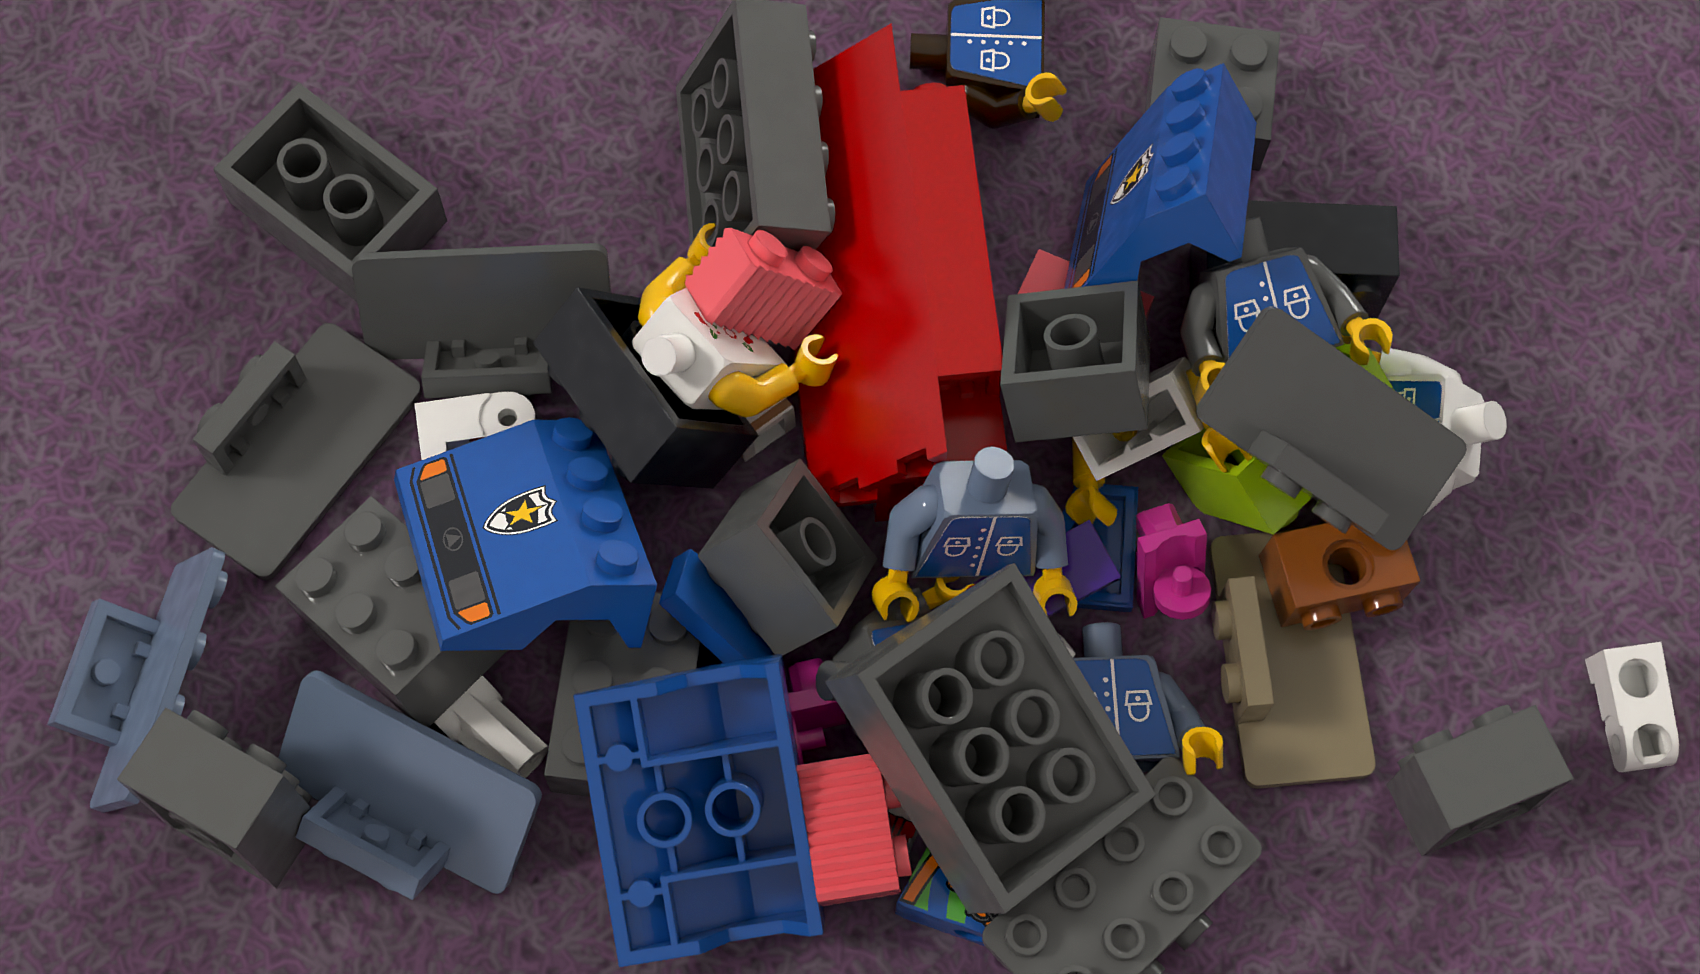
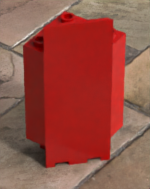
[793,23,1008,522]

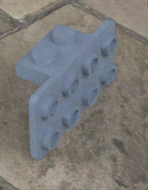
[47,547,228,813]
[278,670,542,900]

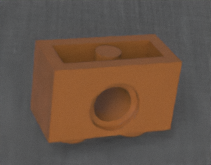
[1259,523,1420,630]

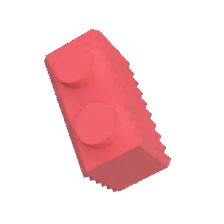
[685,228,842,351]
[797,754,912,906]

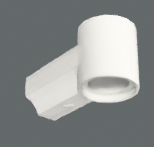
[434,676,548,778]

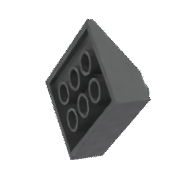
[676,0,835,252]
[825,563,1156,914]

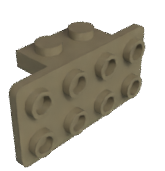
[1209,529,1376,789]

